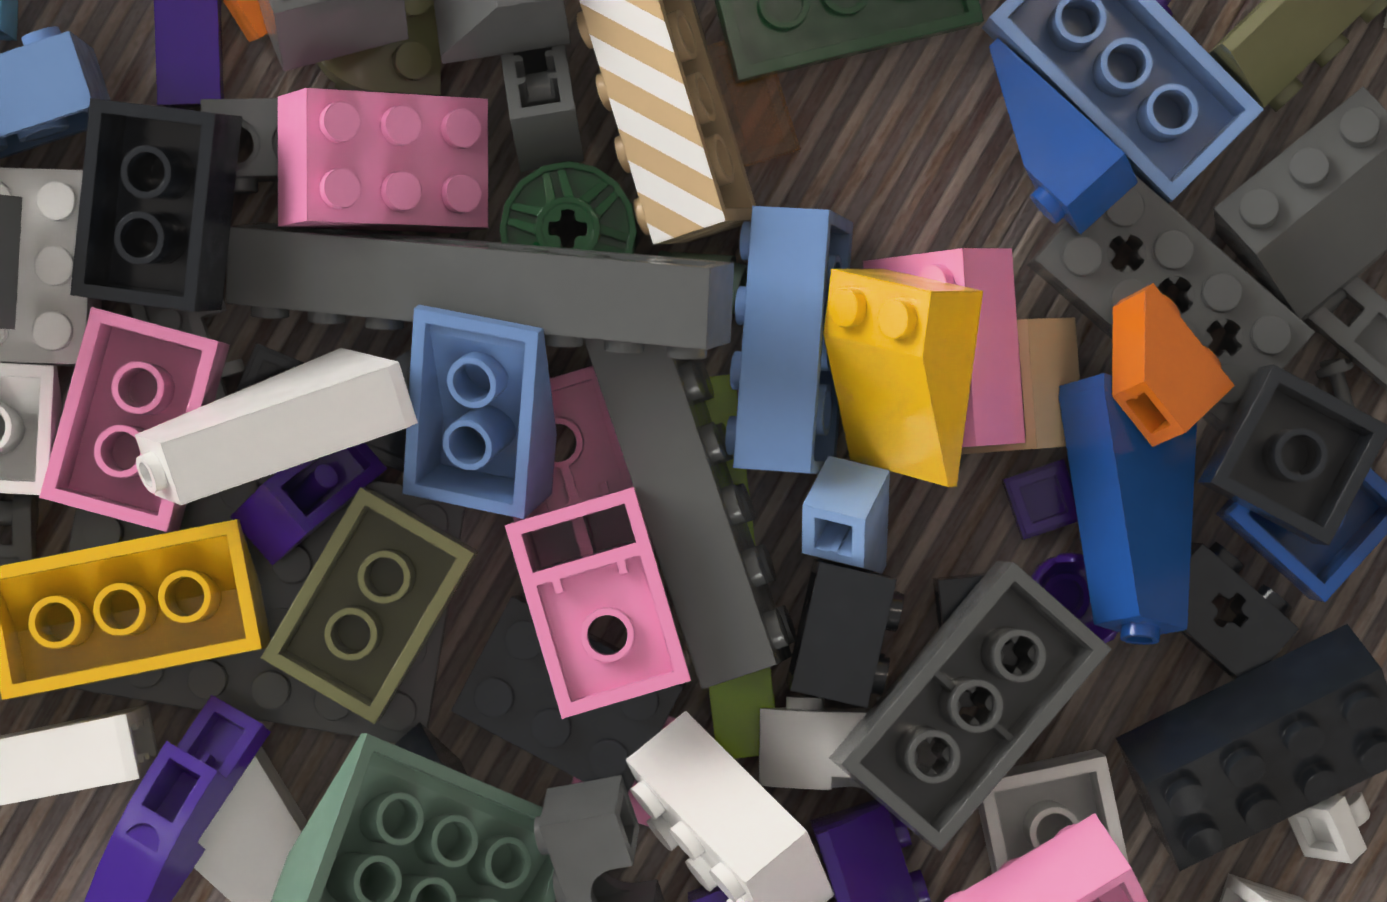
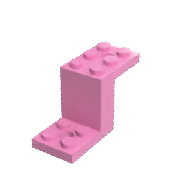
[505,366,691,719]

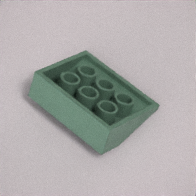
[271,733,556,902]

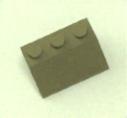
[1208,0,1387,112]

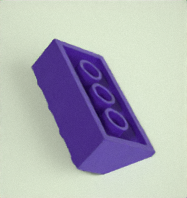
[810,799,931,902]

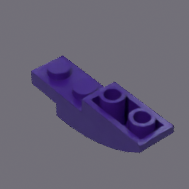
[84,695,270,902]

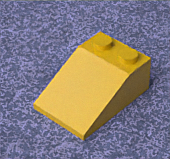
[823,269,983,487]

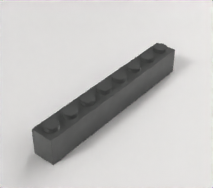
[226,222,734,359]

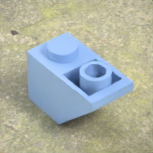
[802,456,890,574]

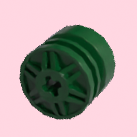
[499,161,638,254]

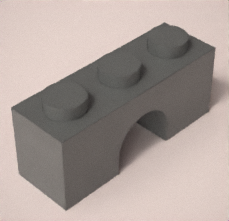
[534,775,665,902]

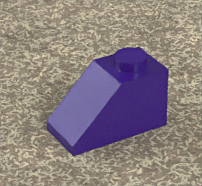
[230,442,387,566]

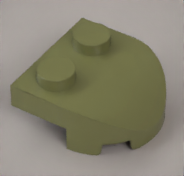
[315,0,441,96]

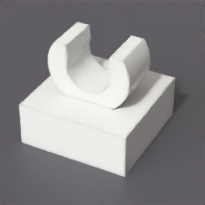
[1288,792,1371,864]

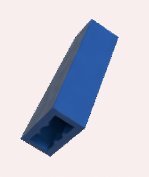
[1059,373,1197,645]

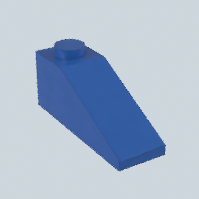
[989,38,1138,235]

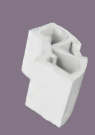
[759,695,937,790]

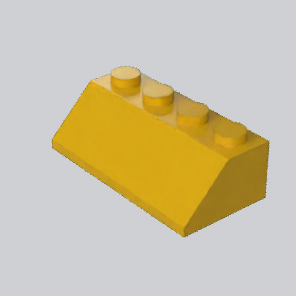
[0,519,271,700]

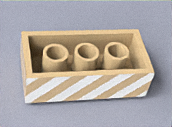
[577,0,756,245]

